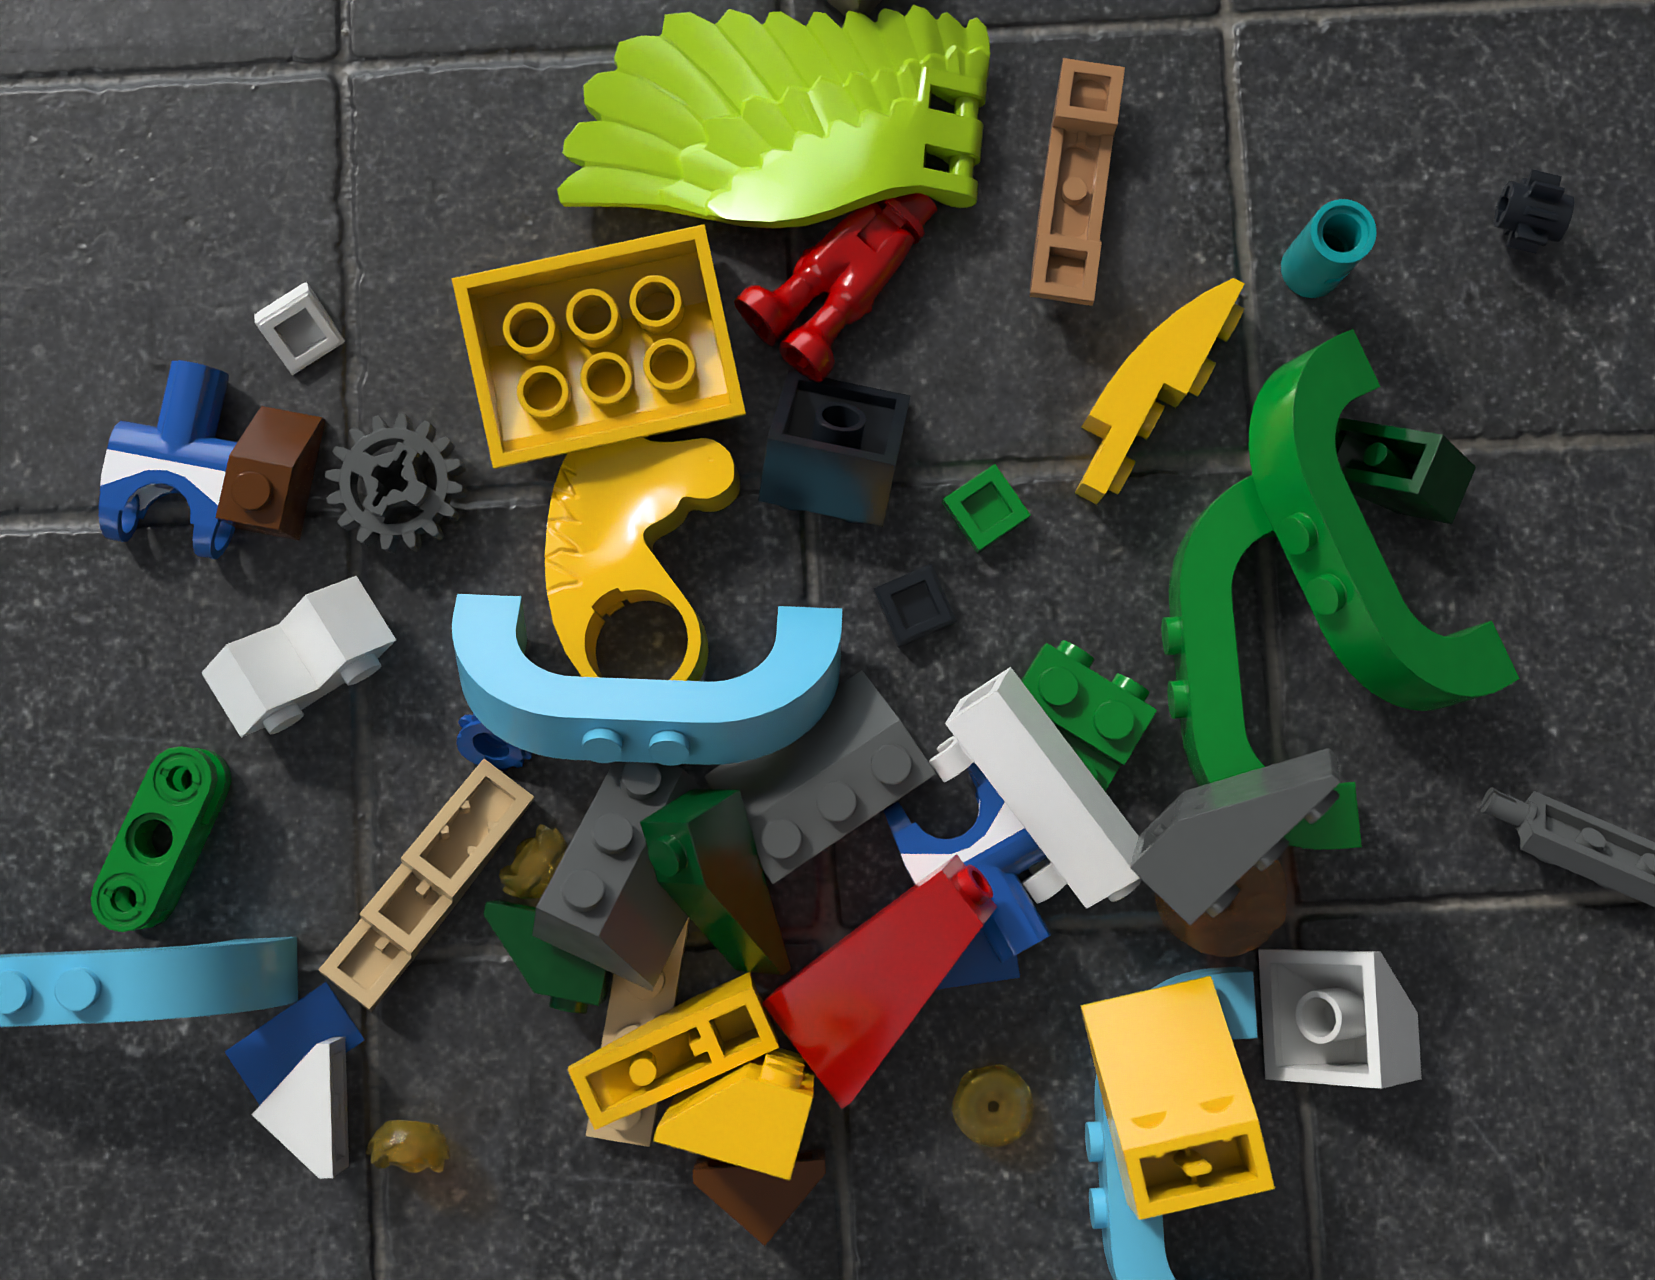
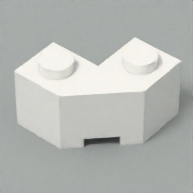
[202,576,396,738]

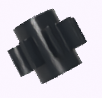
[1494,169,1574,254]

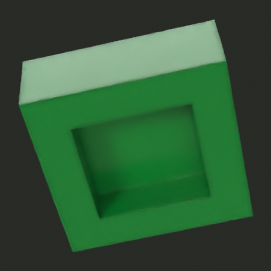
[942,464,1031,554]

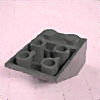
[1130,748,1340,925]

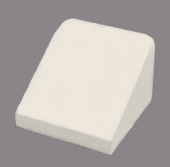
[254,282,345,375]

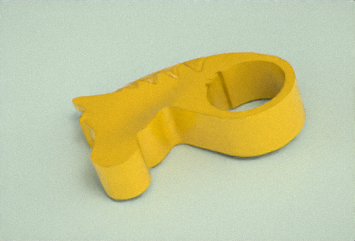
[545,437,740,681]

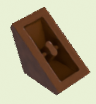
[693,1149,826,1246]

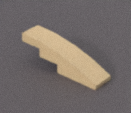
[319,759,534,1012]

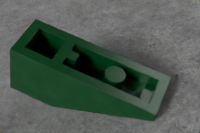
[640,789,791,975]

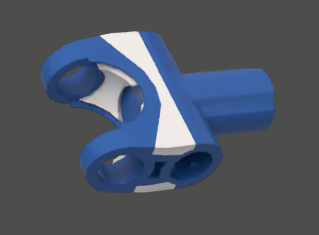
[99,360,237,559]
[883,762,1052,963]

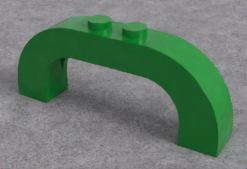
[1249,329,1520,711]
[1161,474,1362,850]

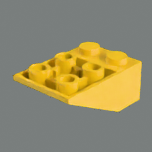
[1080,976,1275,1220]

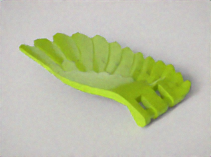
[557,5,990,228]

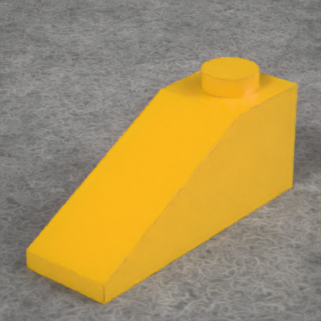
[567,972,779,1131]

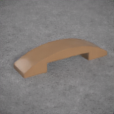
[1029,58,1125,306]

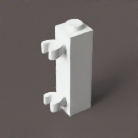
[929,667,1142,909]

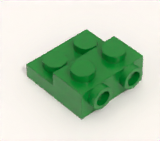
[1021,640,1157,791]

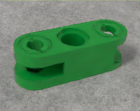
[90,746,232,932]

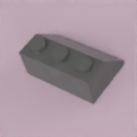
[704,670,936,884]
[532,761,702,991]

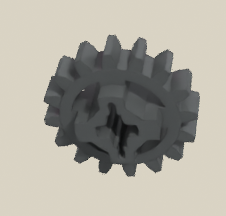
[325,413,468,554]

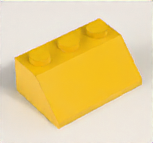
[653,1048,815,1180]

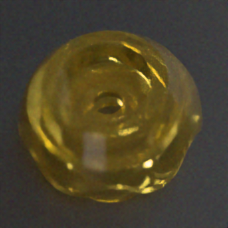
[499,824,568,899]
[952,1064,1034,1147]
[366,1120,450,1173]

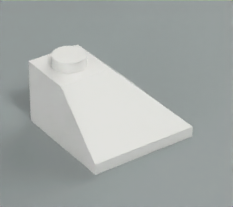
[1258,949,1422,1089]

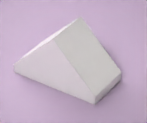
[252,1037,349,1179]

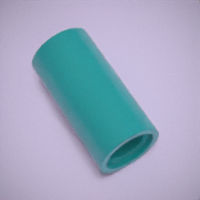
[1281,199,1377,298]

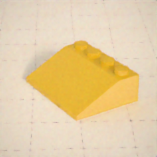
[451,224,746,469]

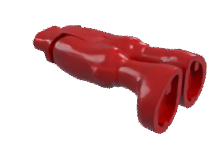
[734,193,937,383]

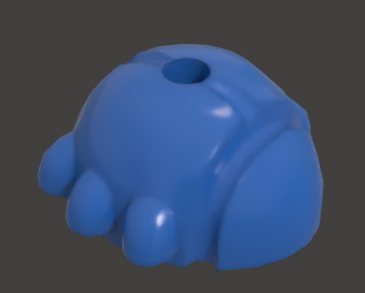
[456,714,532,771]

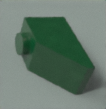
[1335,417,1476,524]
[483,899,611,1014]

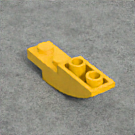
[1075,278,1245,505]

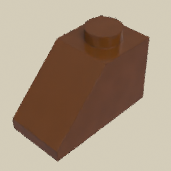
[215,406,326,541]

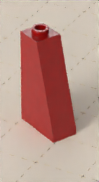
[762,854,997,1109]

